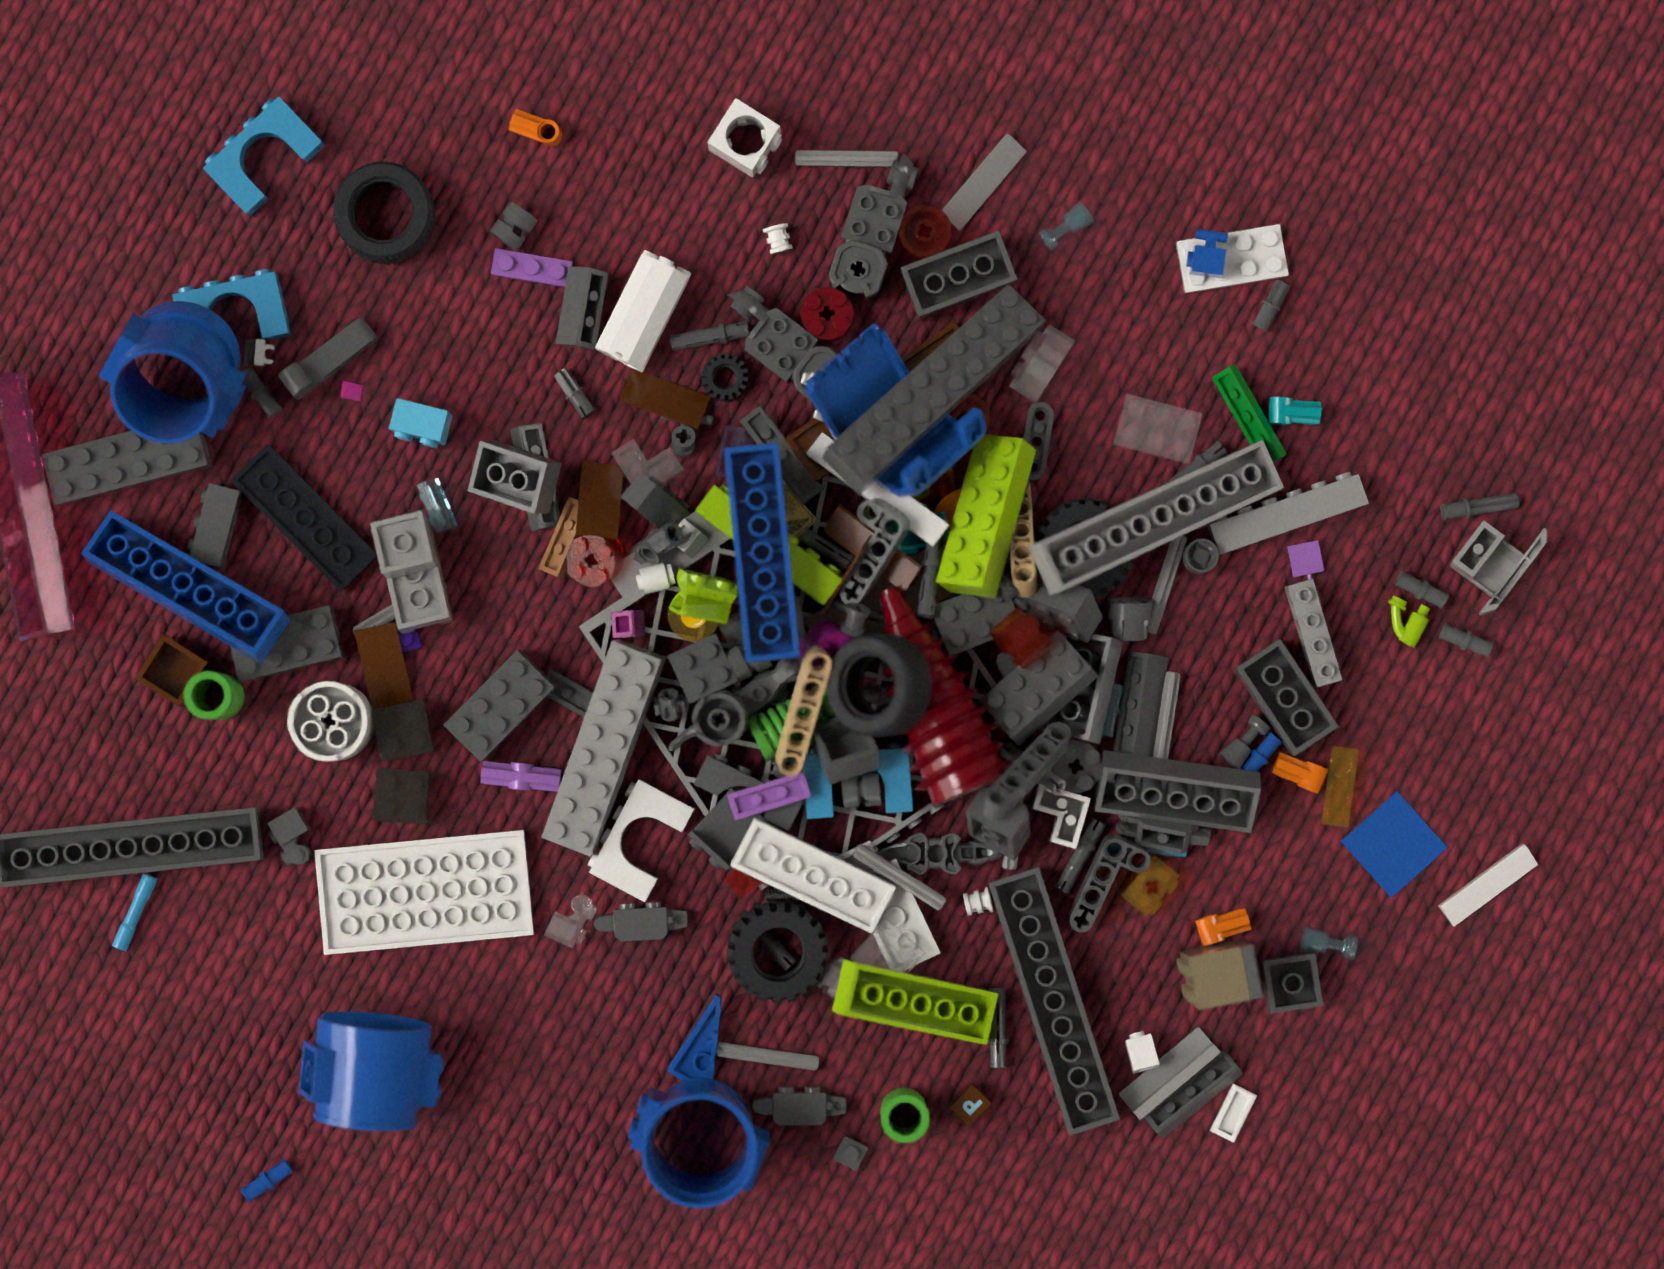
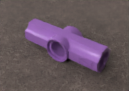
[481,761,562,792]

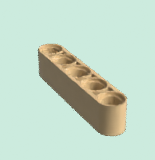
[1010,480,1038,598]
[775,646,832,776]

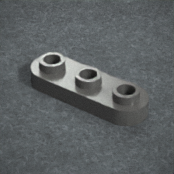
[1024,402,1054,481]

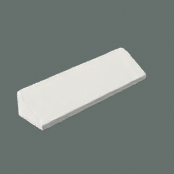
[1438,844,1538,927]

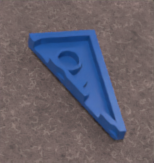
[667,993,722,1081]

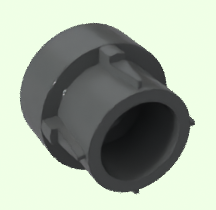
[1107,597,1152,641]

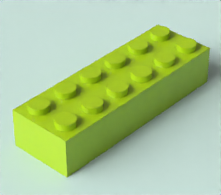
[936,435,1036,598]
[695,485,842,607]
[832,959,998,1045]

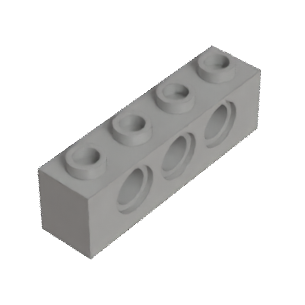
[1284,579,1342,687]

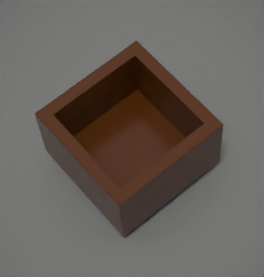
[135,634,212,707]

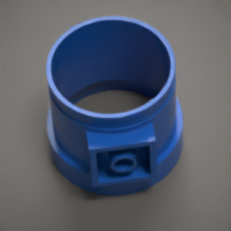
[98,301,247,443]
[298,1011,443,1131]
[628,1078,769,1208]

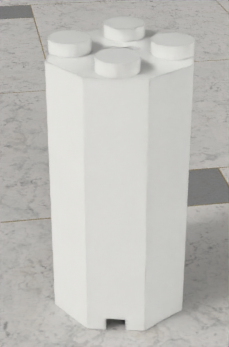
[595,250,692,373]

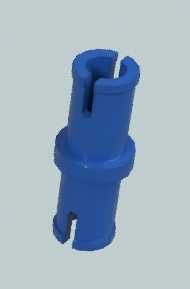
[1240,732,1283,772]
[240,1159,294,1203]

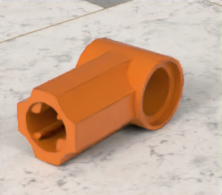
[508,109,563,147]
[1271,752,1328,794]
[1195,908,1251,946]

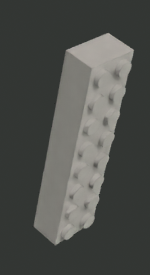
[541,639,667,856]

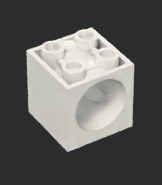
[707,98,782,178]

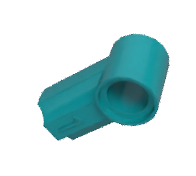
[1268,397,1322,425]

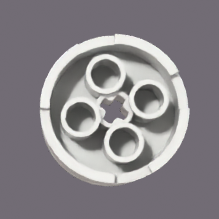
[288,681,375,761]

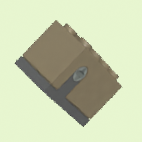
[1176,940,1263,1010]

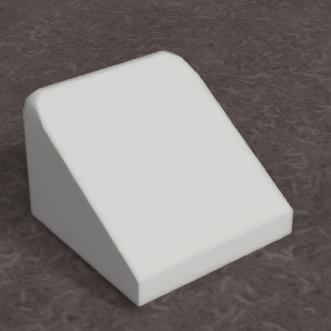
[677,519,708,558]

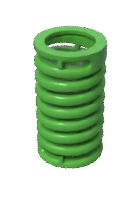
[184,671,245,720]
[748,686,836,762]
[880,1087,929,1143]

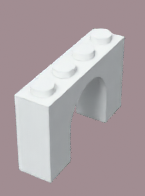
[588,779,695,902]

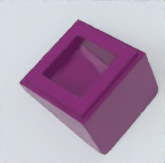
[611,610,645,638]

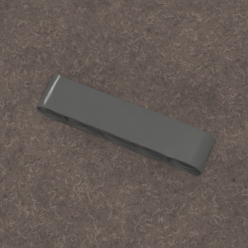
[983,722,1071,821]

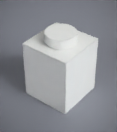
[1125,1031,1159,1074]

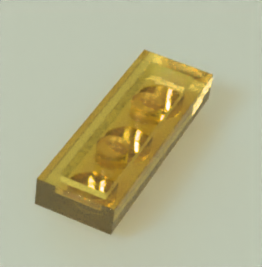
[1321,746,1359,827]

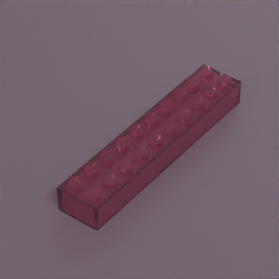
[0,372,75,642]

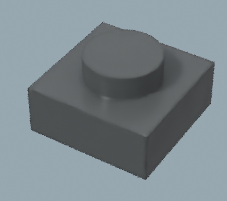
[833,1135,868,1171]

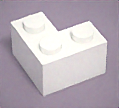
[1031,784,1091,849]

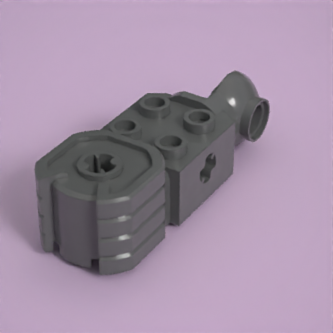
[829,153,919,301]
[727,286,837,402]

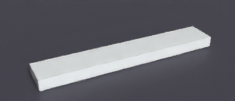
[806,433,949,547]

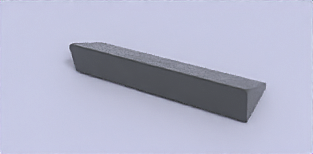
[511,423,560,531]
[1144,1049,1243,1139]

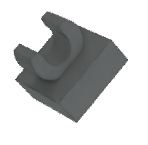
[244,339,274,367]

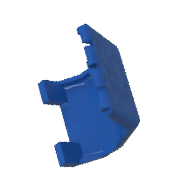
[805,324,986,497]

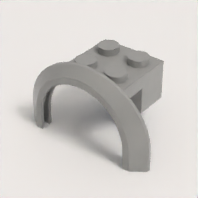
[1450,520,1547,615]

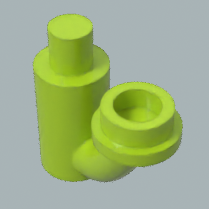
[1387,596,1430,648]

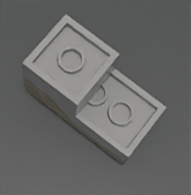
[370,510,454,634]

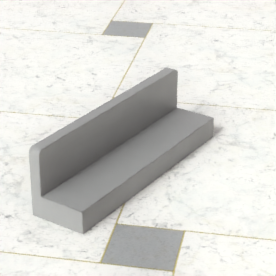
[1119,1027,1221,1120]

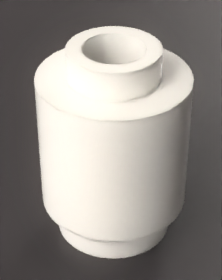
[635,563,676,594]

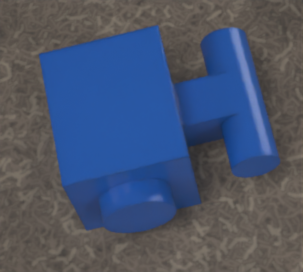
[1186,229,1228,278]

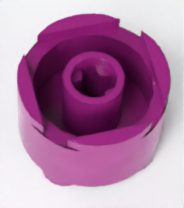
[799,621,852,666]

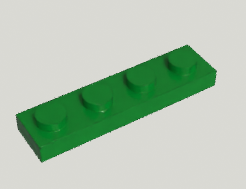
[1212,364,1287,462]

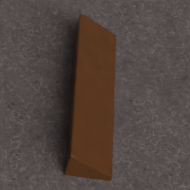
[824,505,922,592]

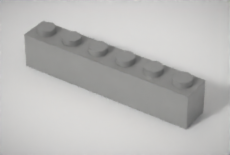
[1207,472,1369,555]

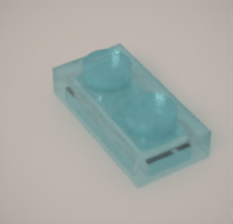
[417,478,458,533]

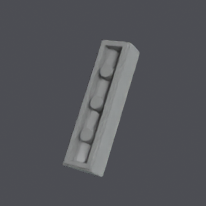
[940,133,1027,231]

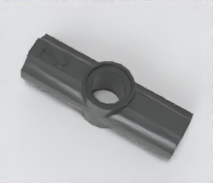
[624,523,684,564]

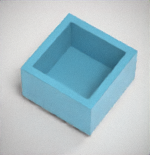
[389,398,453,449]

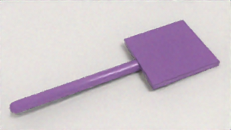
[1287,540,1324,580]

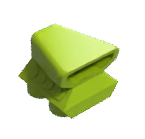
[669,568,738,624]

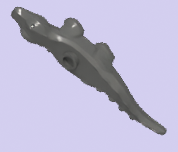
[669,657,803,751]
[876,832,1002,875]

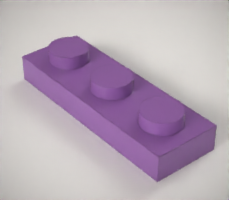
[491,248,573,288]
[727,771,811,820]

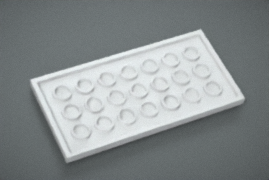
[314,830,534,955]

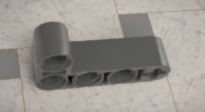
[278,317,378,400]
[840,498,910,604]
[1069,833,1151,933]

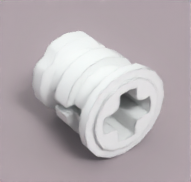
[763,223,792,254]
[963,887,993,916]

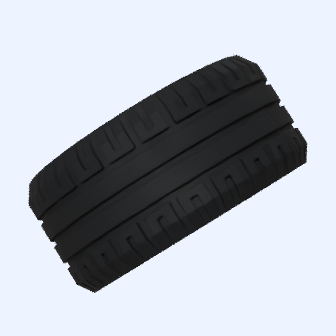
[333,161,436,264]
[827,634,932,736]

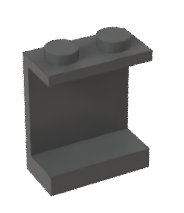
[688,788,770,871]

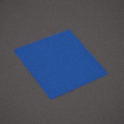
[1341,791,1448,898]

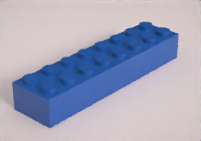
[724,443,800,663]
[81,511,290,664]

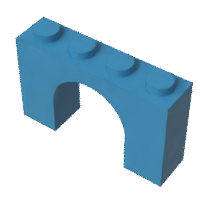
[203,97,325,217]
[172,269,291,341]
[803,743,913,819]

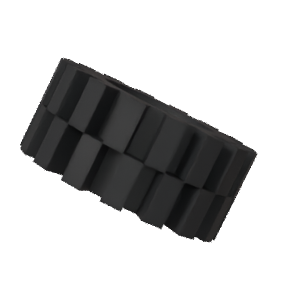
[701,353,749,402]

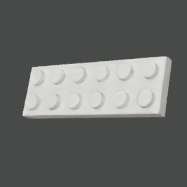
[731,817,896,934]

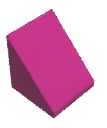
[341,381,363,401]

